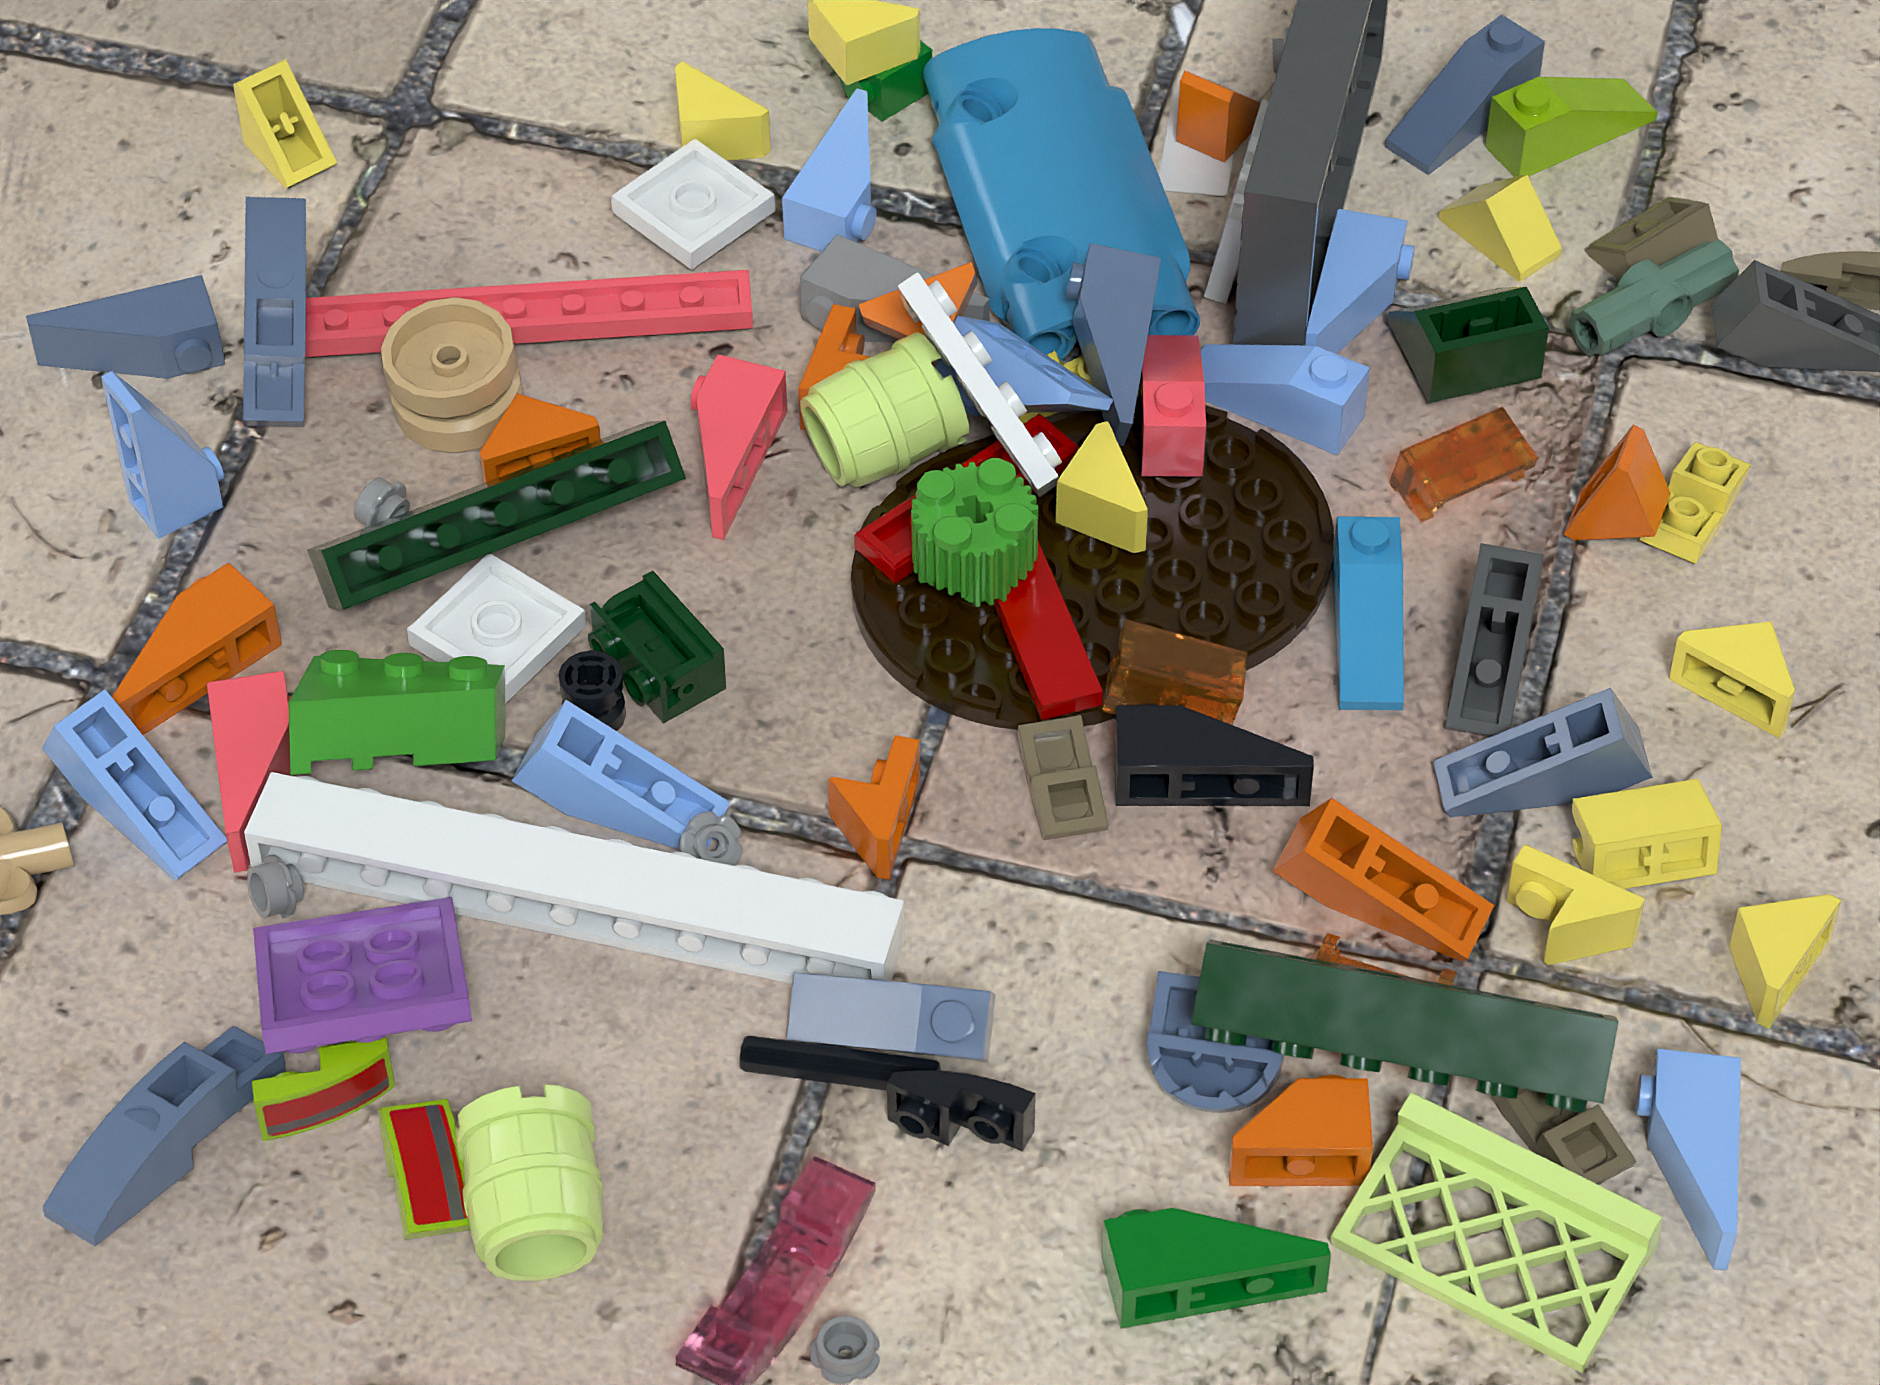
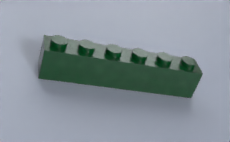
[307,420,686,610]
[1191,939,1619,1112]

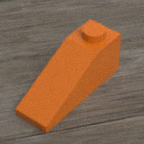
[112,562,282,735]
[1273,798,1494,962]

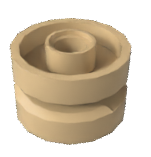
[381,297,524,453]

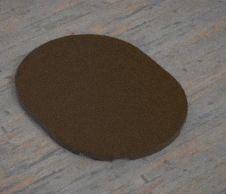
[851,397,1334,730]

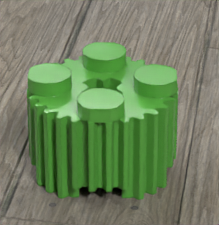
[911,458,1038,607]

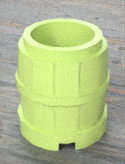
[800,332,969,487]
[455,1084,603,1281]

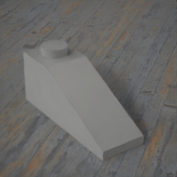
[800,234,990,343]

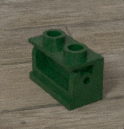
[588,570,726,724]

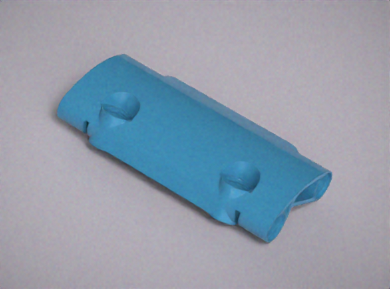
[922,28,1200,361]

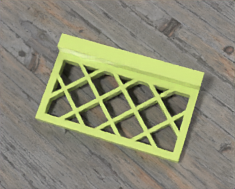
[1331,1092,1662,1373]

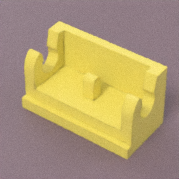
[1572,779,1722,889]

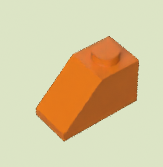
[1229,1074,1373,1186]

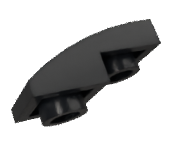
[887,1070,1036,1152]

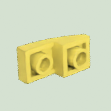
[1639,442,1751,564]

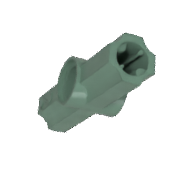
[1569,239,1739,357]

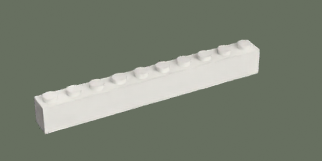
[244,772,905,984]

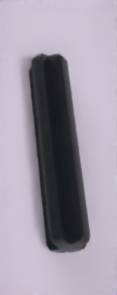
[739,1035,941,1091]

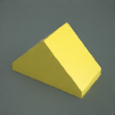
[808,0,921,86]
[233,59,337,188]
[675,61,771,161]
[1438,174,1562,282]
[1056,421,1148,553]
[1669,621,1795,738]
[1729,894,1842,1029]

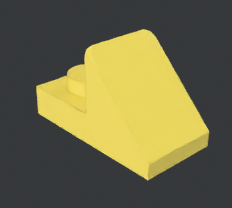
[1506,844,1645,965]

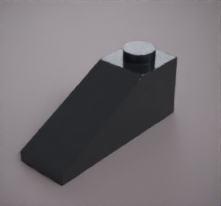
[1114,703,1314,806]

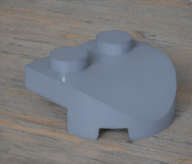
[1147,971,1284,1113]

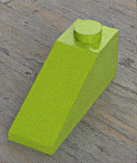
[1485,77,1658,177]

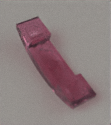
[675,1156,876,1385]

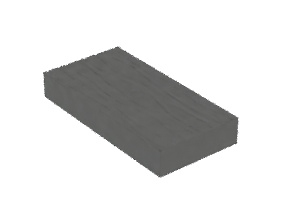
[1233,0,1389,346]

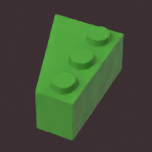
[289,650,505,775]

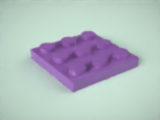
[253,897,472,1054]

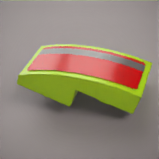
[252,1037,395,1141]
[378,1099,471,1240]

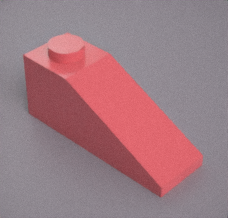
[1139,335,1206,477]
[691,354,787,540]
[207,671,292,873]

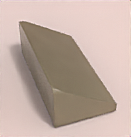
[1586,197,1718,281]

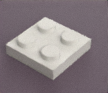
[611,139,775,270]
[407,553,586,704]

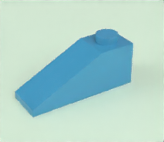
[1332,516,1404,710]

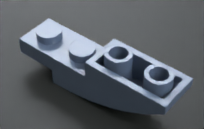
[243,197,306,427]
[43,1026,285,1246]

